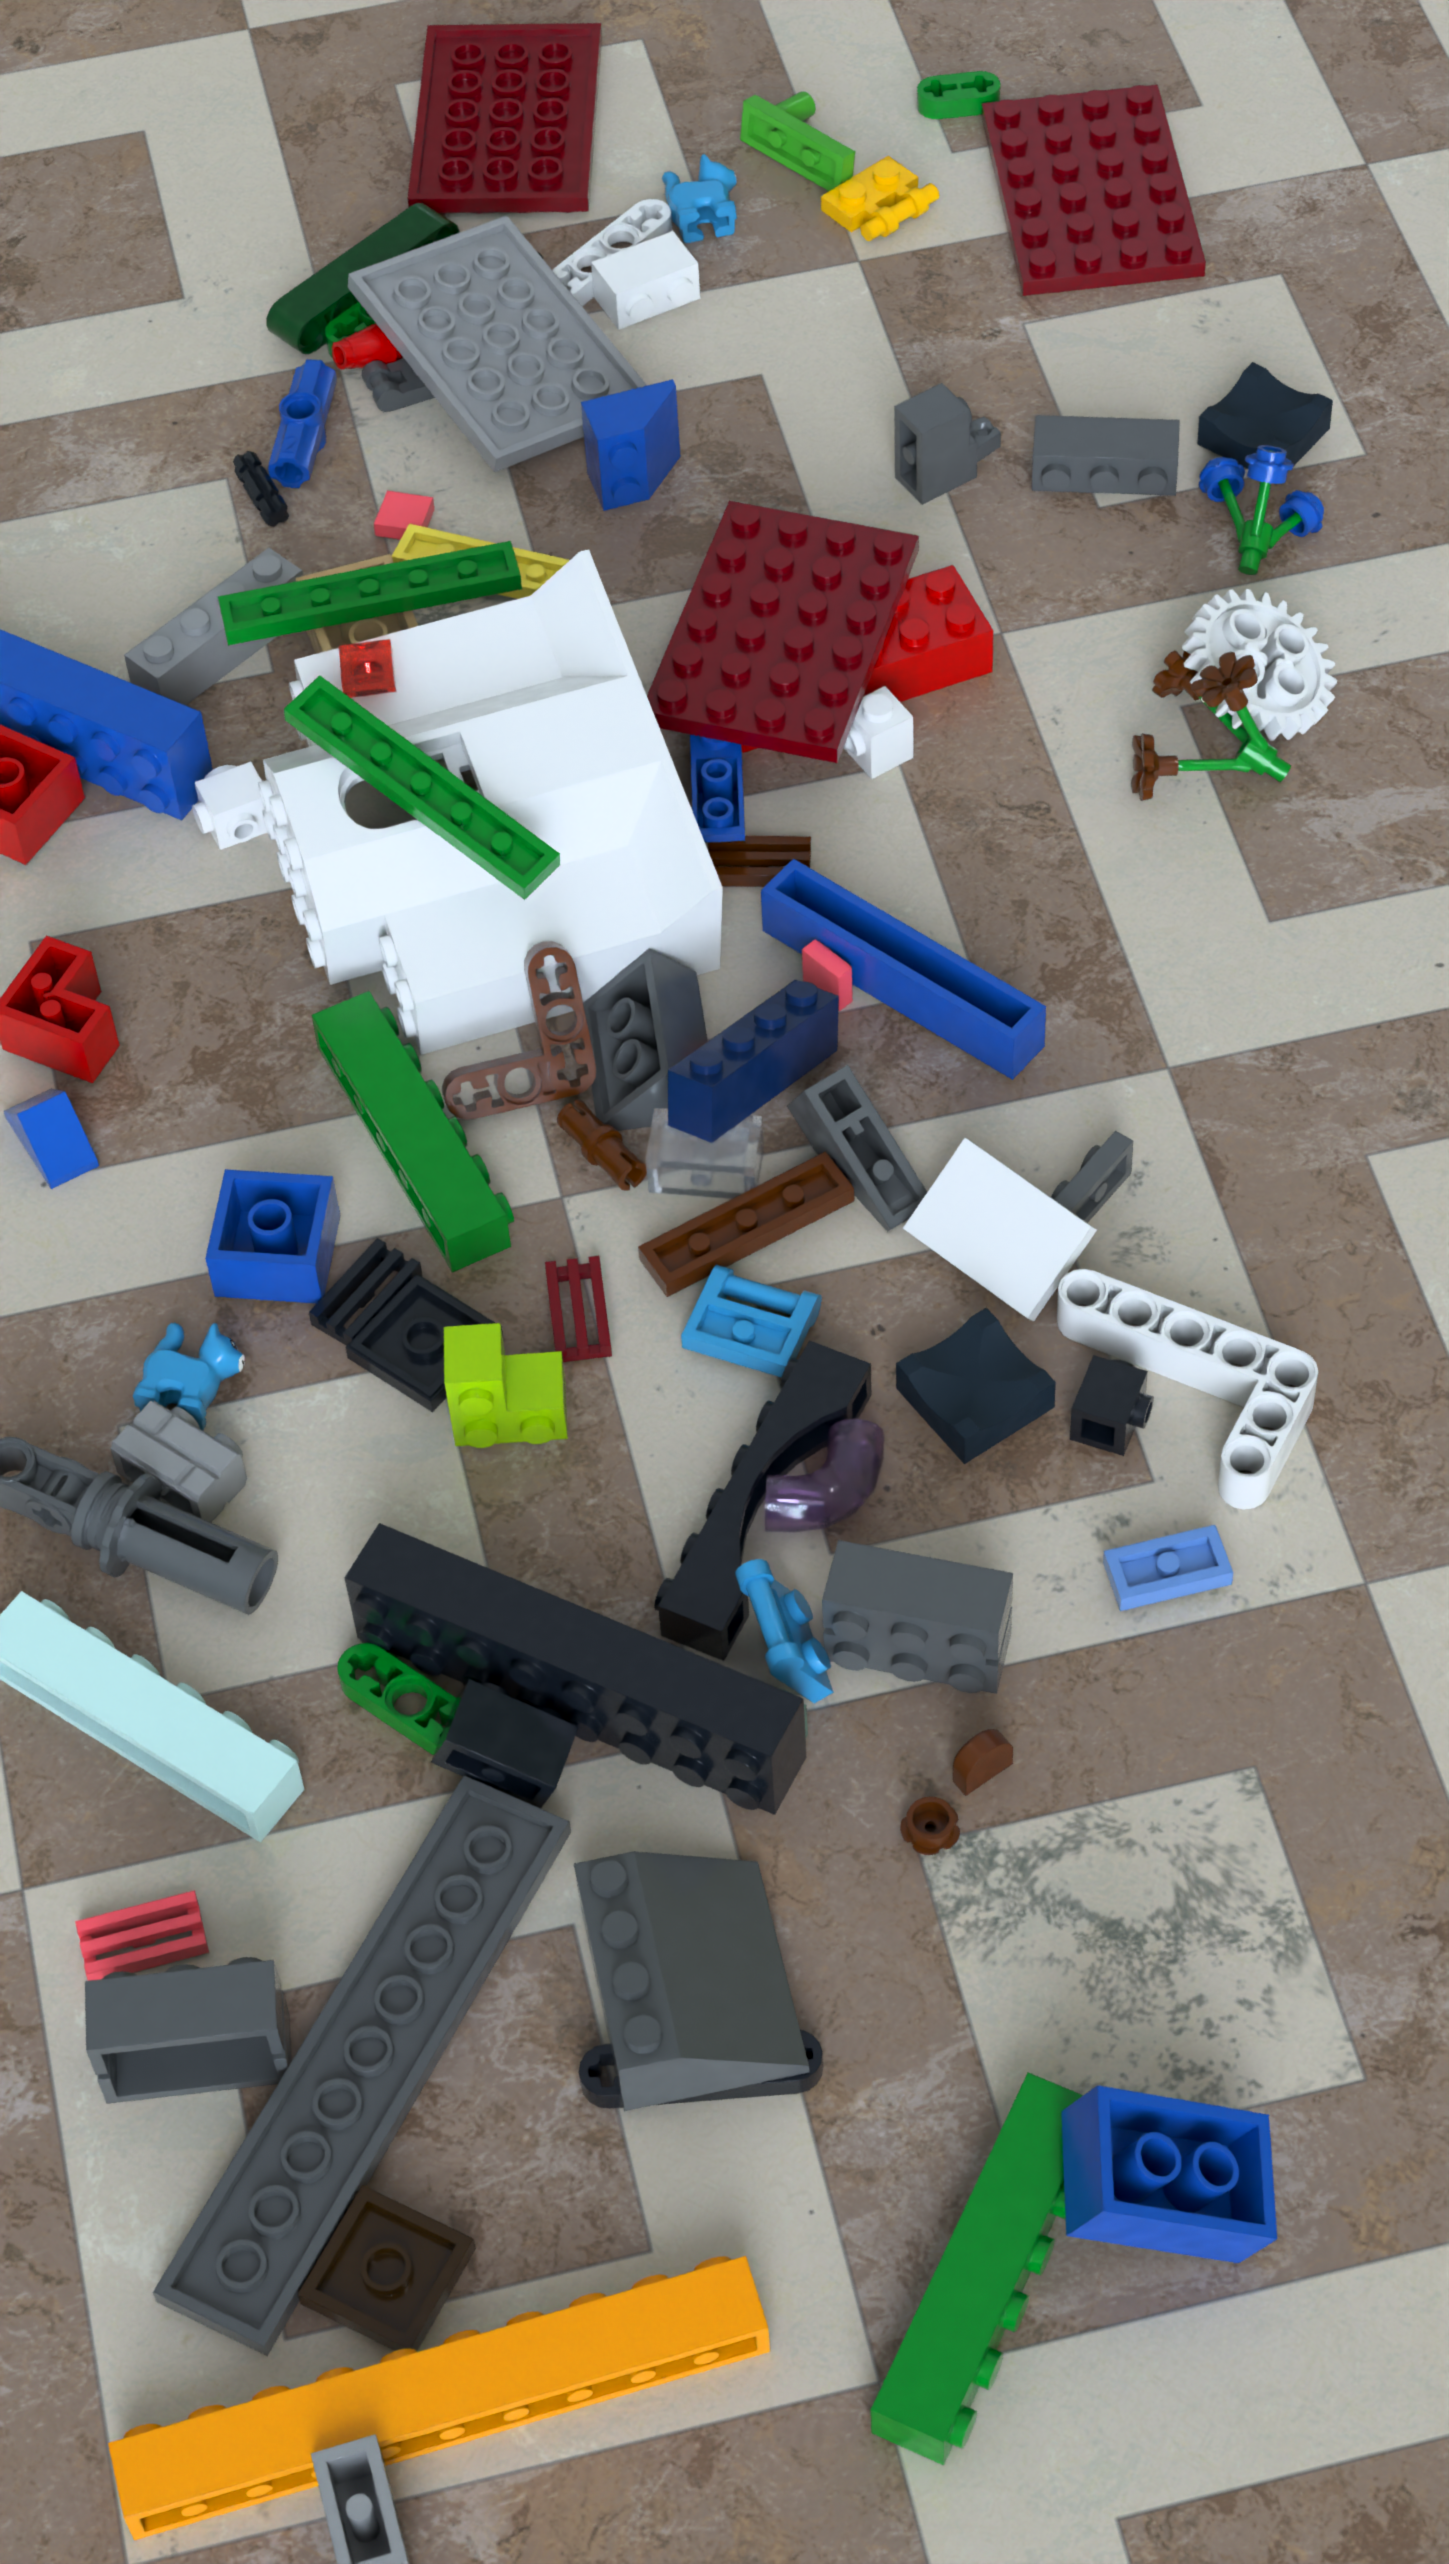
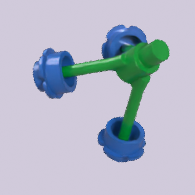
[1198,445,1324,575]

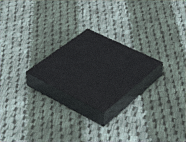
[345,1274,503,1412]

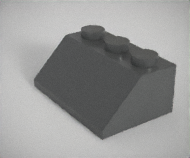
[583,948,708,1131]

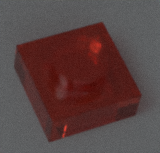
[339,639,396,698]

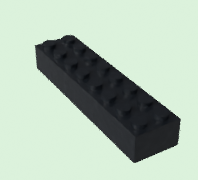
[344,1523,806,1815]

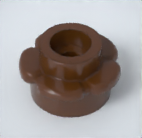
[900,1797,960,1855]

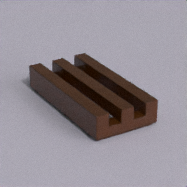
[708,836,811,887]

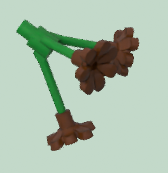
[1131,650,1291,801]

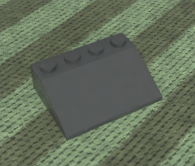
[574,1851,810,2111]

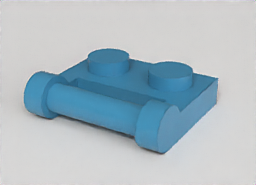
[681,1265,822,1378]
[735,1559,834,1703]

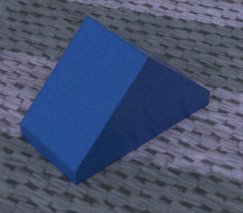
[3,1089,99,1189]

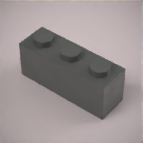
[1032,415,1180,496]

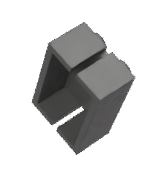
[822,1540,1013,1694]
[85,1957,292,2104]

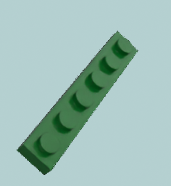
[218,541,522,645]
[284,675,560,900]

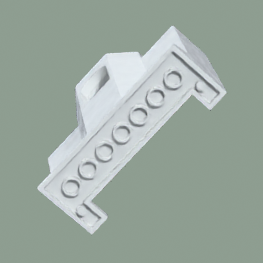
[258,549,723,1055]

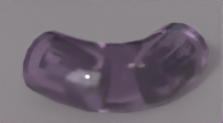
[765,1419,885,1533]

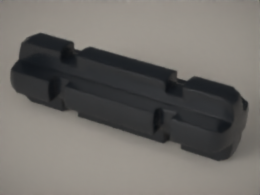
[233,451,289,527]

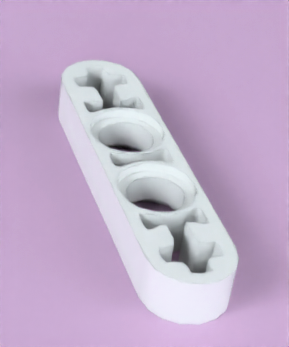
[552,199,672,306]

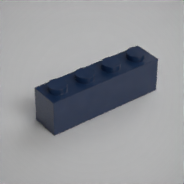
[668,980,839,1143]

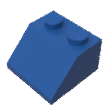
[581,379,680,511]

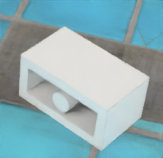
[591,231,700,330]

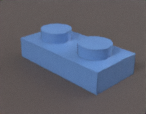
[1103,1525,1233,1611]

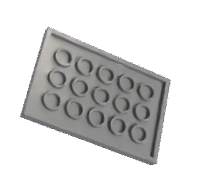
[348,215,647,472]

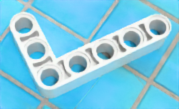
[1057,1269,1318,1509]

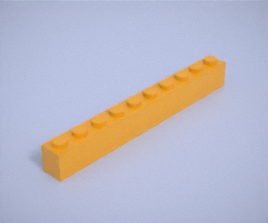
[108,2256,770,2541]

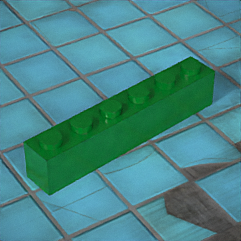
[311,991,514,1273]
[871,2072,1083,2465]

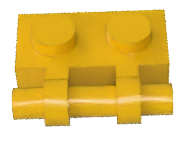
[821,156,940,241]

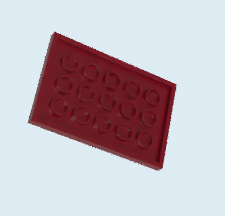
[408,23,602,214]
[982,84,1206,296]
[647,501,919,763]

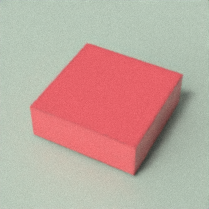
[374,491,435,540]
[802,939,853,1011]

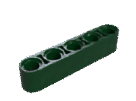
[266,203,460,354]

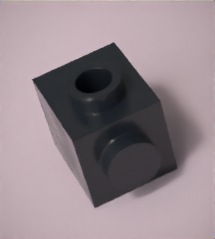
[1070,1355,1154,1456]

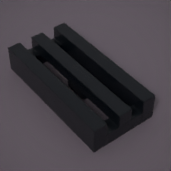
[309,1238,423,1346]

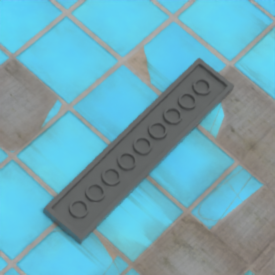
[153,1775,571,2356]

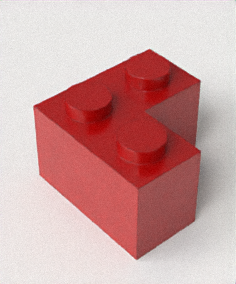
[0,935,120,1084]

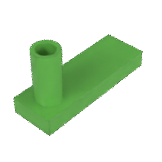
[740,91,855,191]

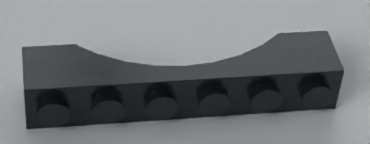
[654,1340,872,1661]

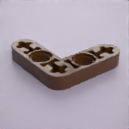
[442,941,596,1120]

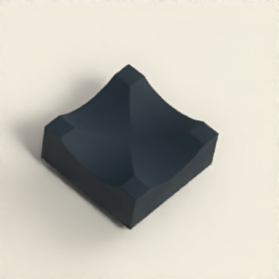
[1197,362,1333,472]
[896,1307,1056,1464]

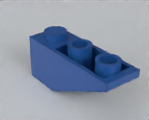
[690,735,745,843]

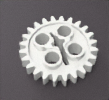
[1182,589,1337,741]

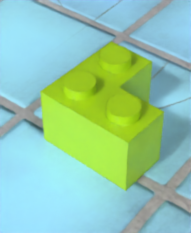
[444,1323,568,1448]

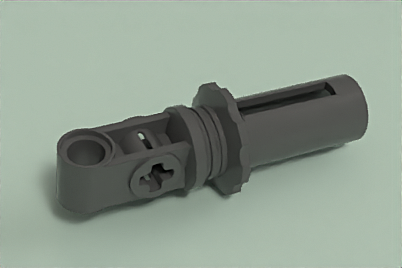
[0,1437,278,1615]

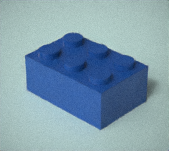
[1061,2085,1277,2263]

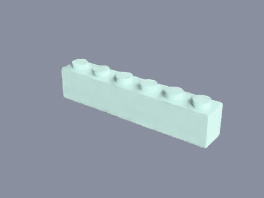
[0,1591,304,1843]

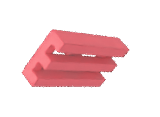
[75,1890,209,1981]

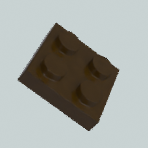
[298,2185,476,2351]

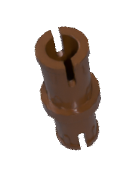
[557,1099,648,1191]

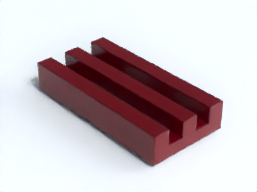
[545,1255,612,1362]

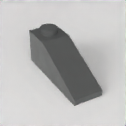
[787,1065,927,1232]

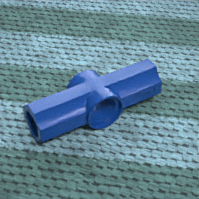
[268,359,337,488]

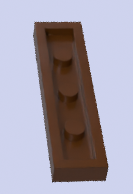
[638,1151,855,1297]

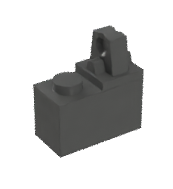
[894,383,1001,505]

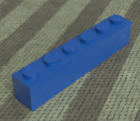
[761,858,1046,1080]

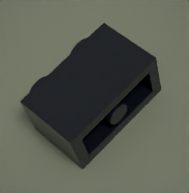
[431,1679,579,1809]

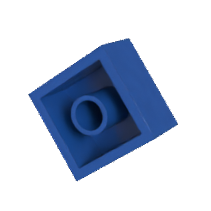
[205,1169,341,1304]

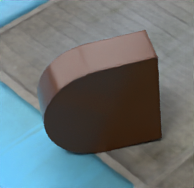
[953,1729,1013,1796]

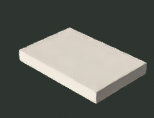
[903,1138,1097,1321]

